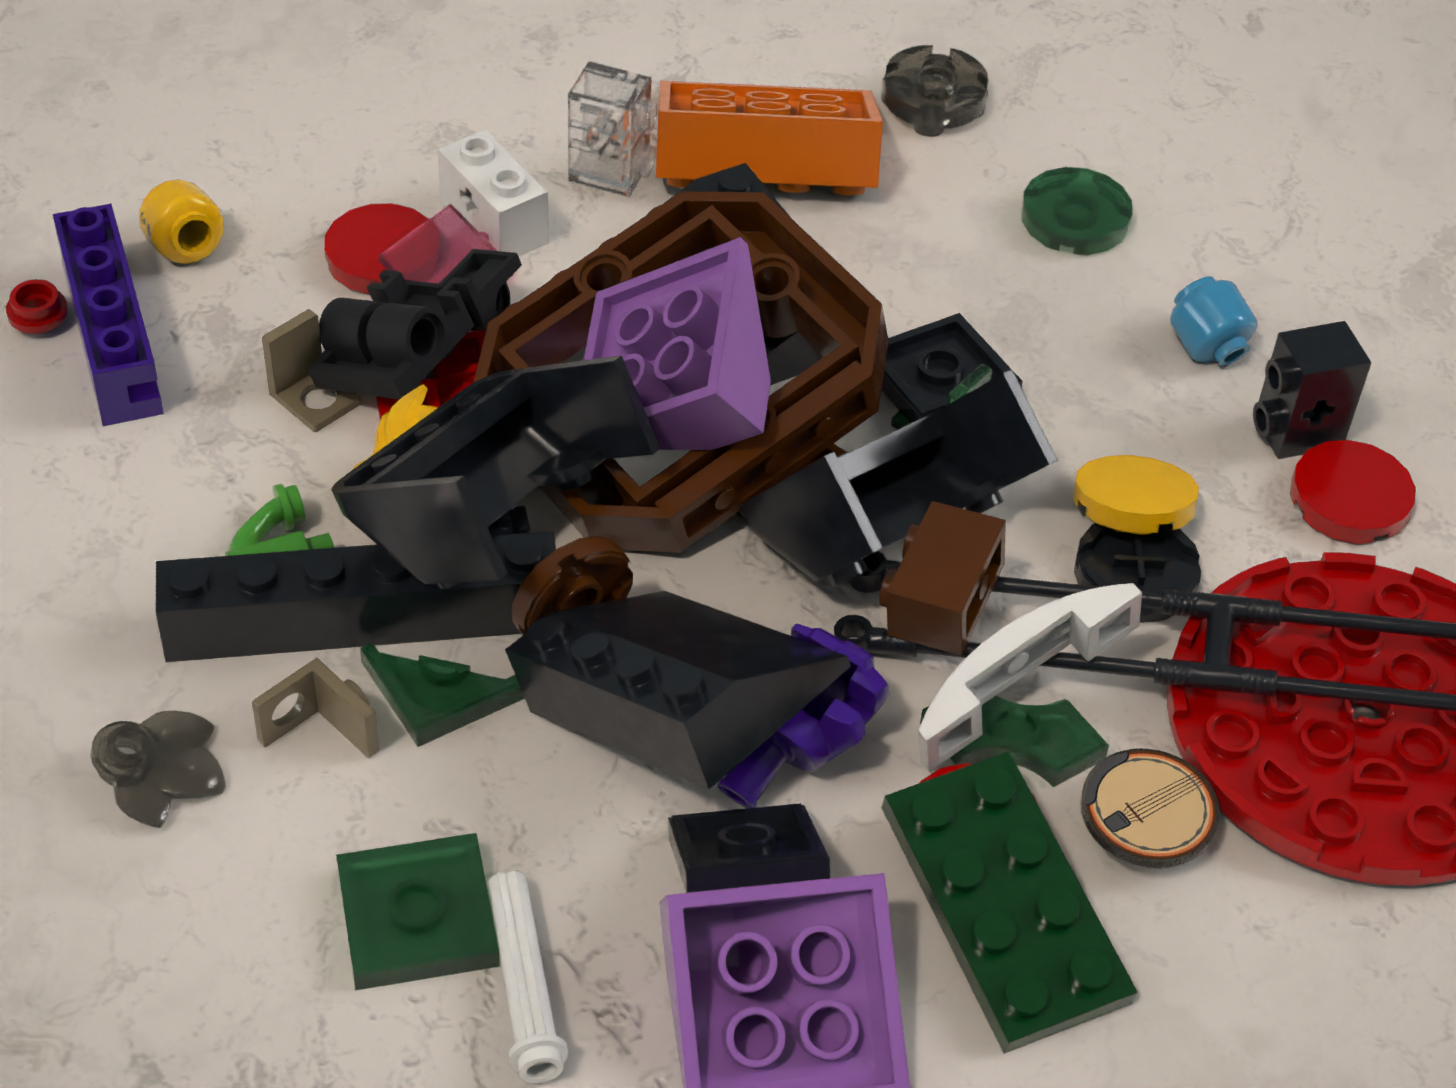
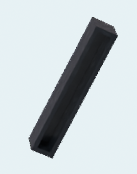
[155,531,556,662]

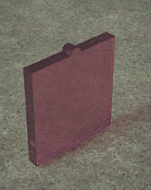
[378,204,514,284]

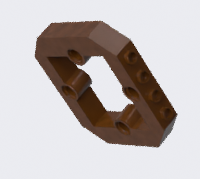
[474,191,889,553]

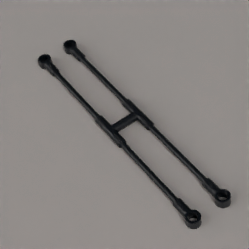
[834,551,1456,712]

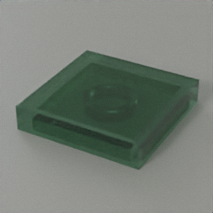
[336,833,500,991]

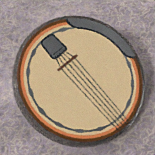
[1080,748,1220,868]

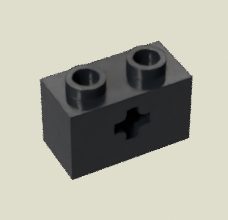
[1253,321,1372,459]

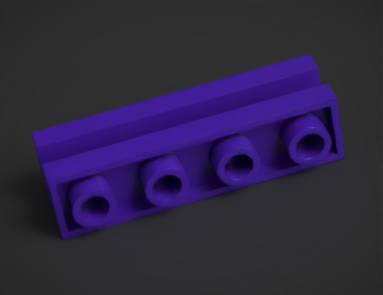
[52,204,164,426]

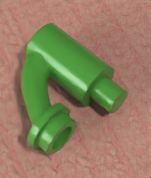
[225,483,334,556]

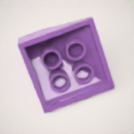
[584,237,771,450]
[659,873,910,1088]

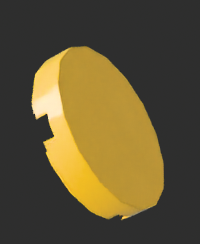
[1073,455,1199,535]

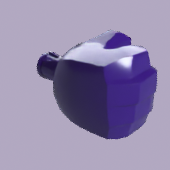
[717,623,890,808]

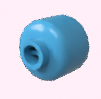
[1170,276,1258,366]

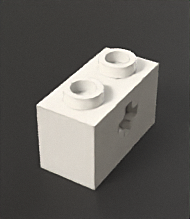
[438,129,548,256]

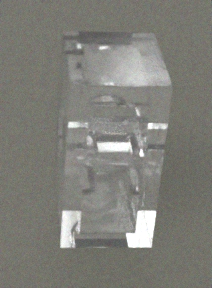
[568,61,658,197]

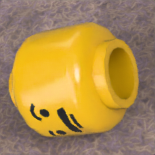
[139,179,224,264]

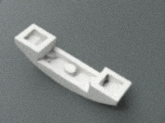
[918,583,1142,772]

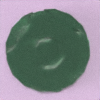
[1021,167,1133,255]

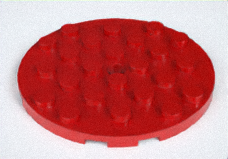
[1167,552,1456,886]

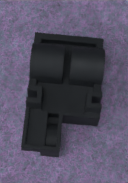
[307,249,522,400]

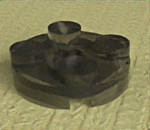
[881,45,988,137]

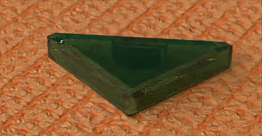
[360,643,525,747]

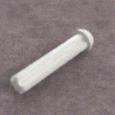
[488,870,569,1083]

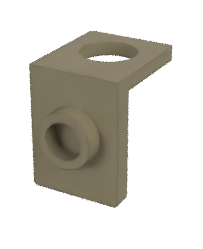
[262,309,361,432]
[252,657,379,758]

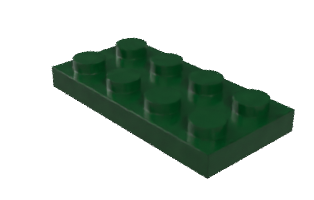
[881,751,1138,1054]

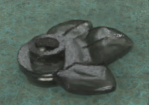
[90,710,226,828]

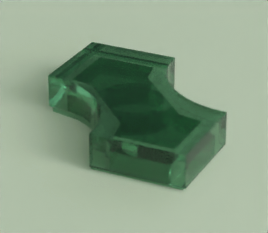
[920,696,1109,788]

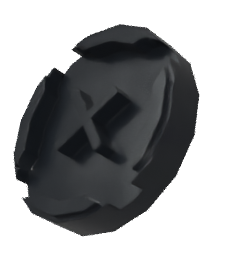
[1074,523,1202,623]

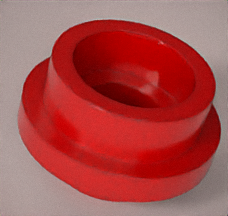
[6,279,68,334]

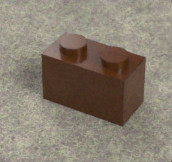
[879,501,1006,656]

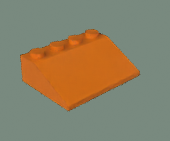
[656,80,883,195]

